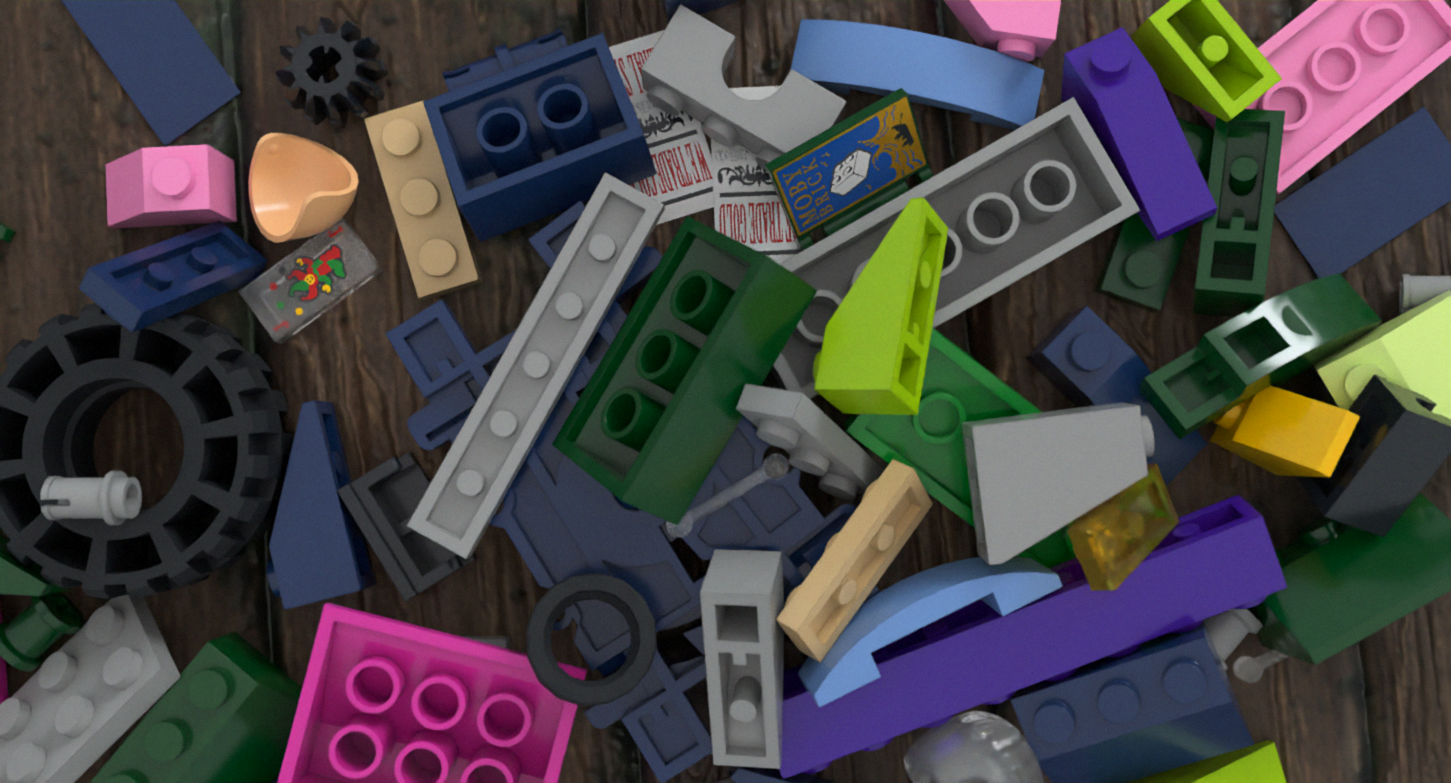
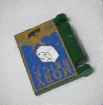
[765,88,934,252]

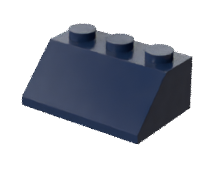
[423,33,657,242]
[1011,620,1255,783]

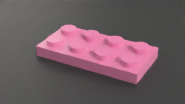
[1193,0,1451,195]

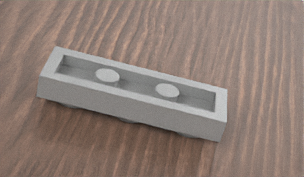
[736,384,884,500]

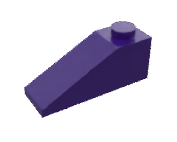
[1061,27,1217,241]

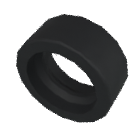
[526,573,657,706]

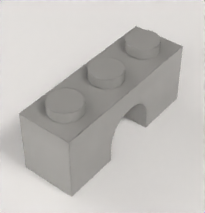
[641,4,847,172]

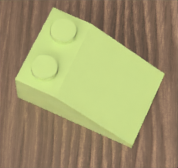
[1314,289,1451,419]

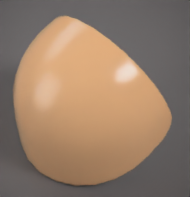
[248,133,359,243]

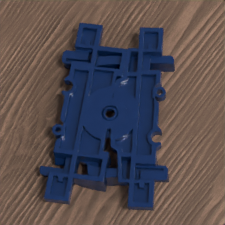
[385,201,880,783]

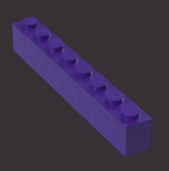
[779,495,1288,779]

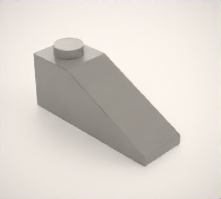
[700,549,784,769]

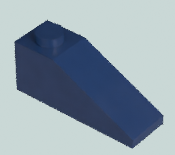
[1025,306,1207,489]
[267,400,377,610]

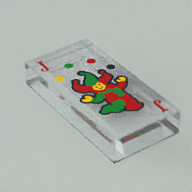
[239,218,383,344]

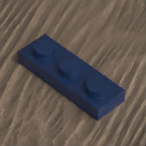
[78,221,268,333]

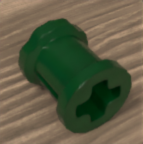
[0,592,84,672]

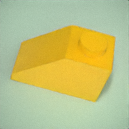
[1210,385,1360,477]

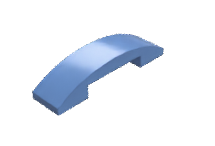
[791,19,1044,130]
[798,556,1063,707]

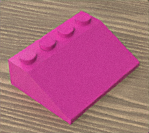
[277,602,587,783]

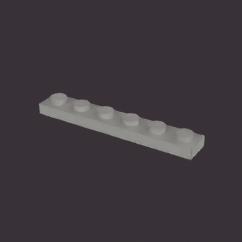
[407,172,665,559]

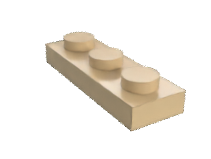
[364,100,483,301]
[776,459,933,663]

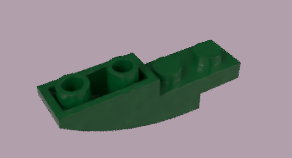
[1139,273,1382,440]

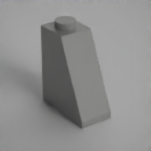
[962,402,1154,565]

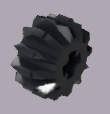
[275,16,389,128]

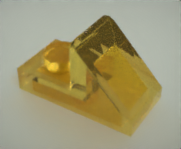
[1067,463,1180,591]

